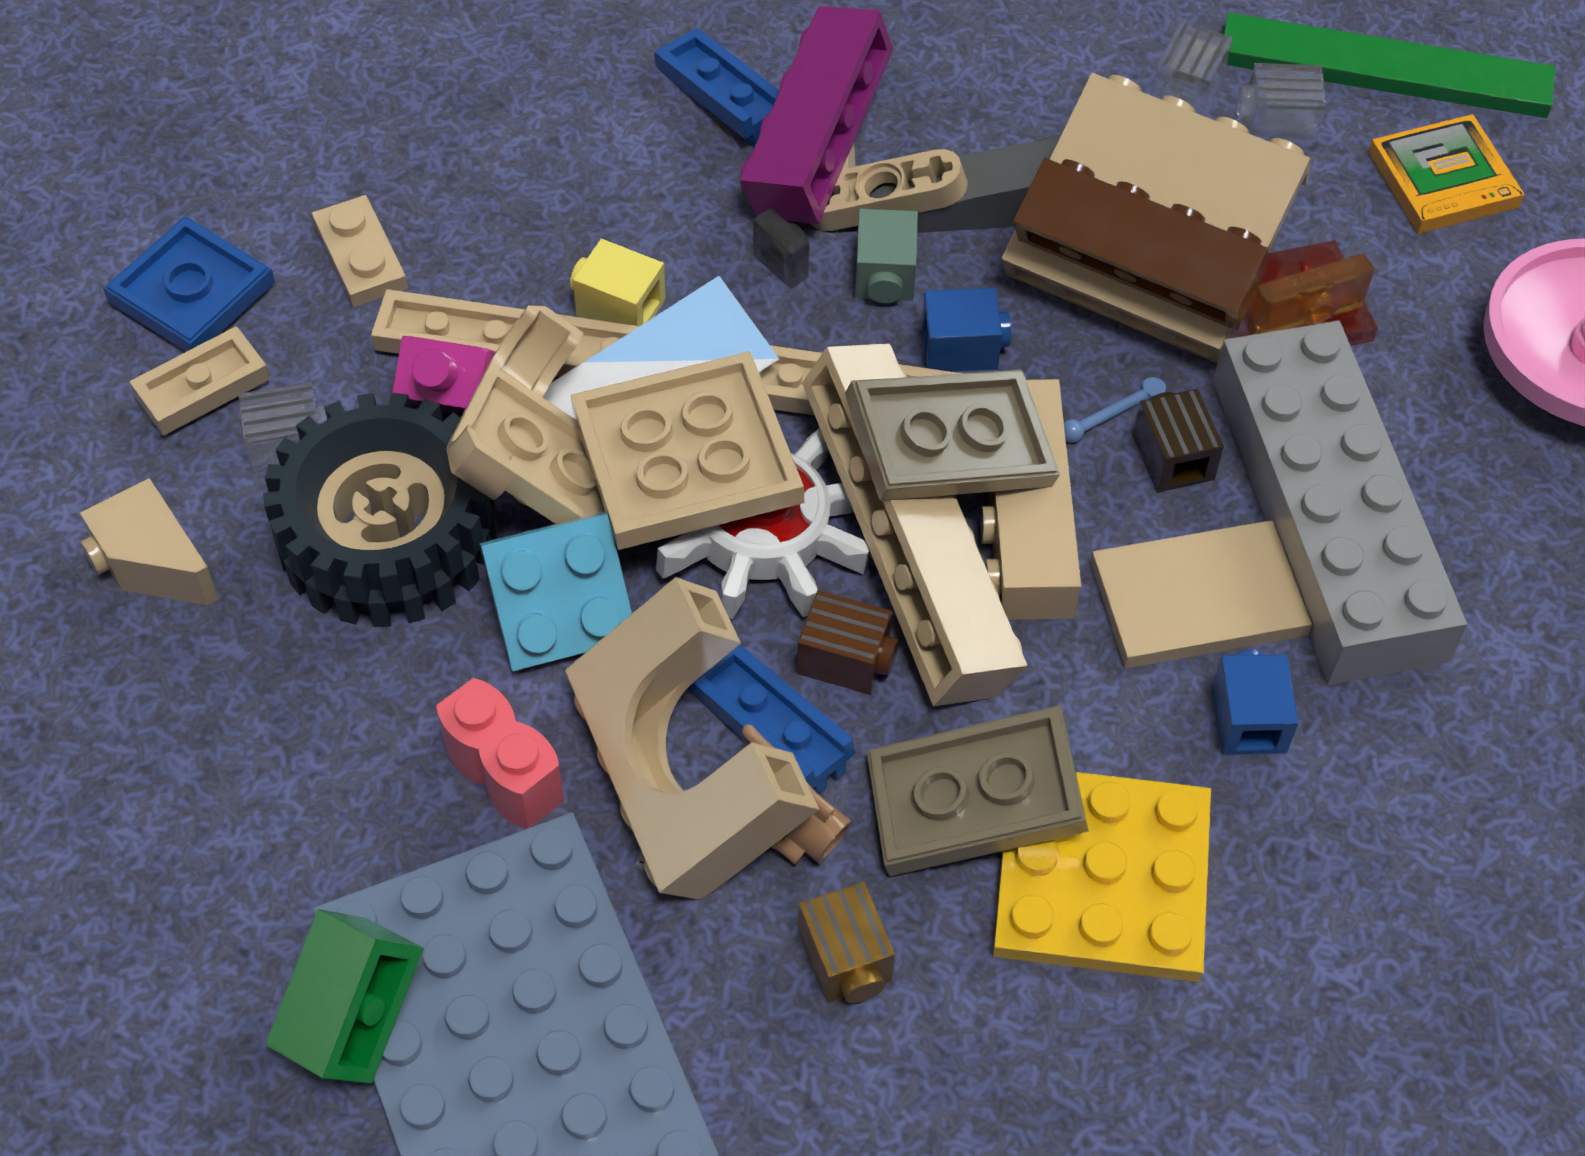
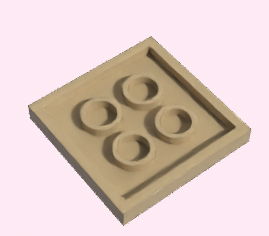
[570,351,805,550]

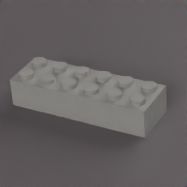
[1213,320,1468,685]

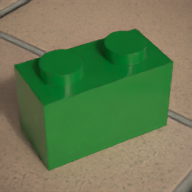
[265,909,424,1083]

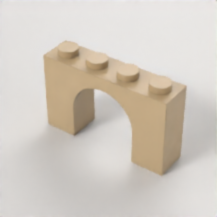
[565,577,819,900]

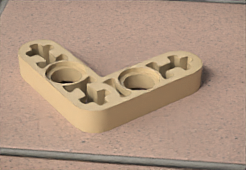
[810,142,968,231]

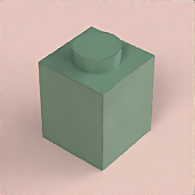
[855,208,918,303]

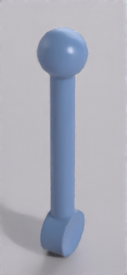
[1064,377,1166,443]

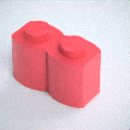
[436,678,564,829]

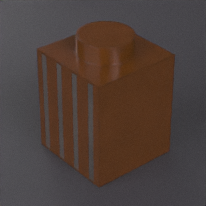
[797,590,899,695]

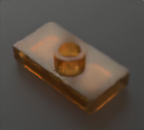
[1247,254,1375,335]

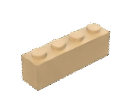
[980,379,1081,620]

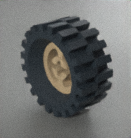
[263,393,498,627]

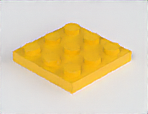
[993,772,1211,982]

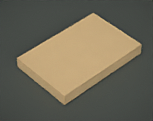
[1090,520,1313,669]

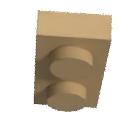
[311,195,408,307]
[129,326,270,436]

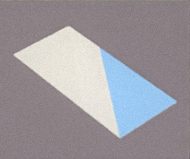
[543,276,779,420]

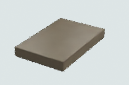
[845,370,1060,501]
[867,705,1089,876]

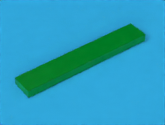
[1218,12,1555,118]

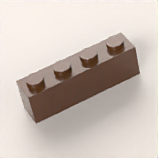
[1013,157,1268,331]

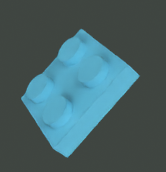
[479,512,632,671]

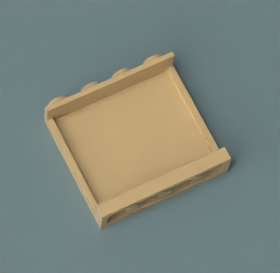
[1001,73,1311,363]

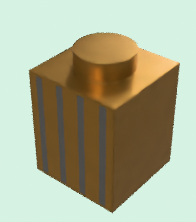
[798,882,895,1003]

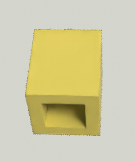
[570,239,666,326]

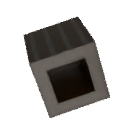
[1133,389,1224,493]

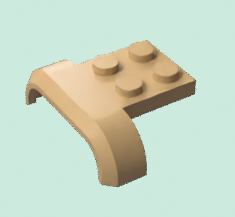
[446,305,615,541]

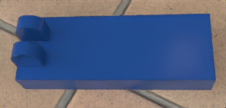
[654,27,780,147]
[688,644,855,794]

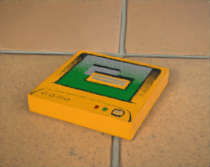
[1368,114,1525,234]

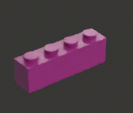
[740,6,894,224]

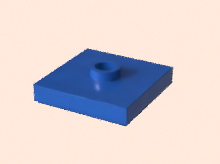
[103,216,275,352]

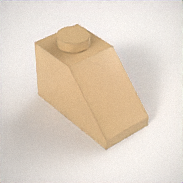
[80,478,218,605]

